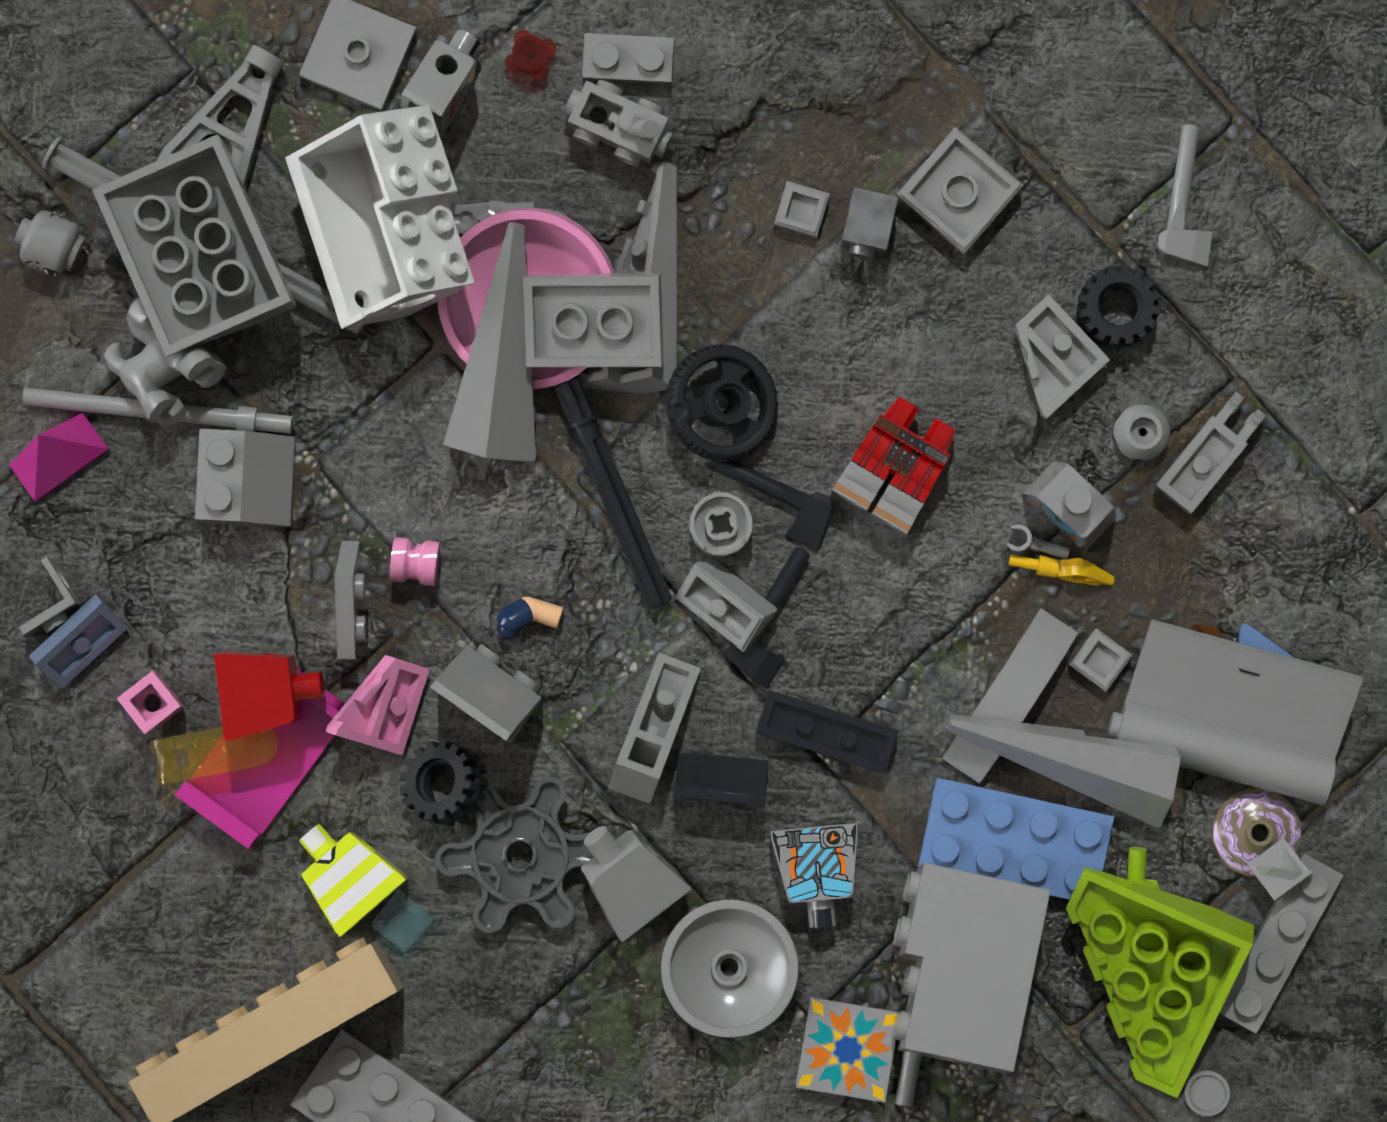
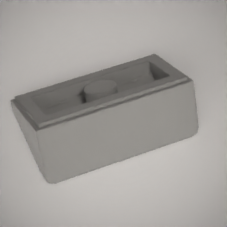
[675,557,777,652]

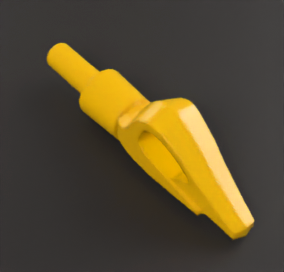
[1008,554,1115,586]

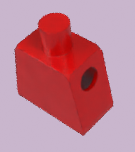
[214,651,325,741]

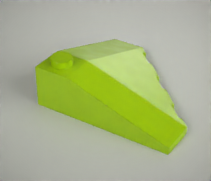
[1066,866,1254,1098]

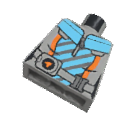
[1023,461,1116,552]
[770,823,858,928]

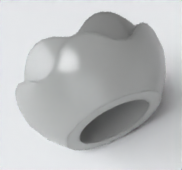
[1113,404,1170,461]

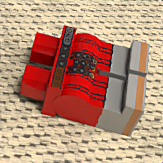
[831,397,956,535]

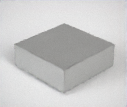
[774,181,830,239]
[1069,628,1132,692]

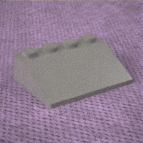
[92,134,297,357]

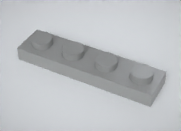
[1219,853,1344,1034]

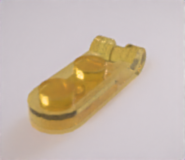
[150,727,279,786]

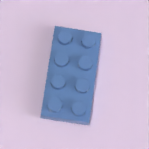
[917,778,1114,899]

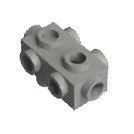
[564,80,673,167]

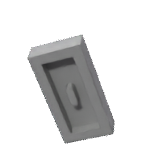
[582,33,674,85]

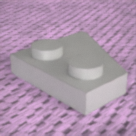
[335,541,367,659]

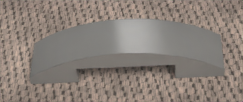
[941,608,1078,783]

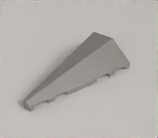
[947,714,1181,828]

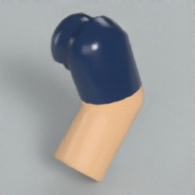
[497,597,564,639]

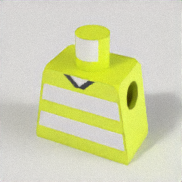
[299,824,408,937]

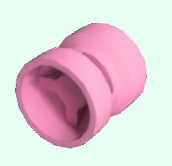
[389,537,440,586]

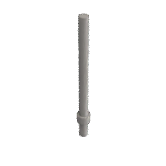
[23,387,293,434]

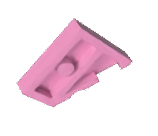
[325,655,430,755]

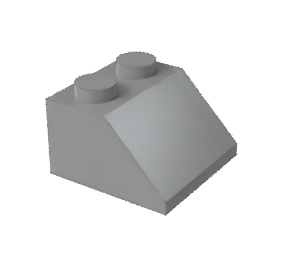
[195,429,296,527]

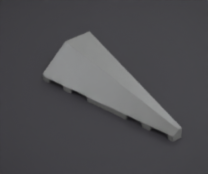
[578,160,677,394]
[443,221,538,462]

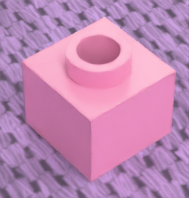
[117,670,185,735]

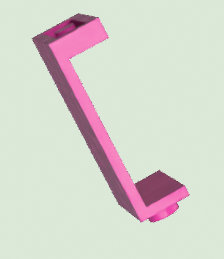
[175,668,345,849]

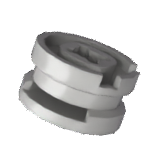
[690,493,752,557]

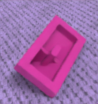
[9,413,109,502]

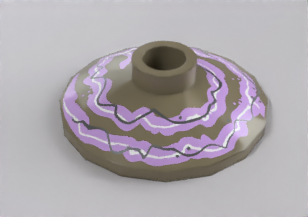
[1212,788,1301,877]

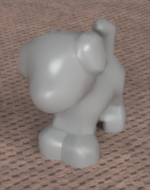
[104,296,226,428]

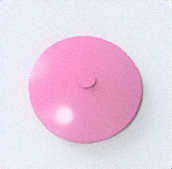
[438,208,615,389]

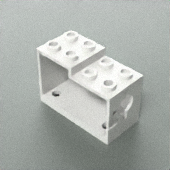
[285,105,475,329]

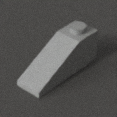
[608,653,701,804]

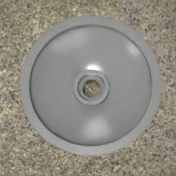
[661,900,798,1037]

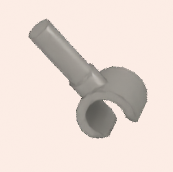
[1006,524,1070,559]

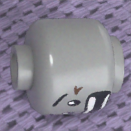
[14,210,85,276]

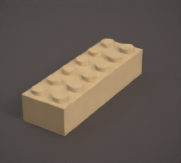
[128,937,404,1122]

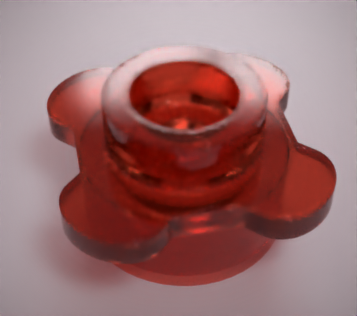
[505,30,556,81]

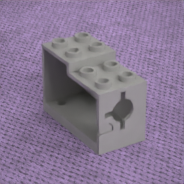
[892,863,1050,1073]

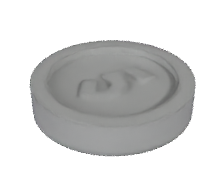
[1184,1070,1230,1116]

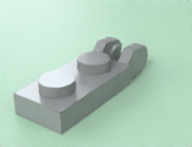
[1154,391,1266,515]

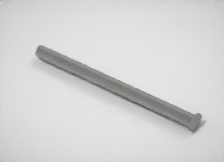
[42,136,364,333]

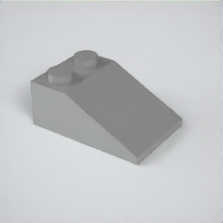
[430,644,543,742]

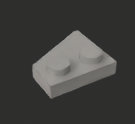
[1014,294,1110,420]

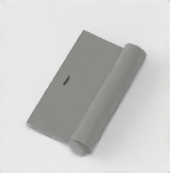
[1106,619,1363,806]

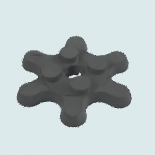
[435,776,594,933]

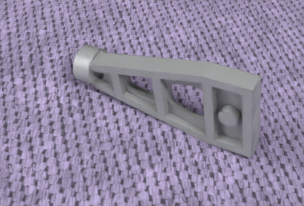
[157,45,284,188]

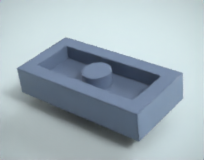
[29,594,129,689]

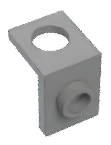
[18,557,82,637]

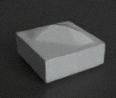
[1247,837,1313,902]

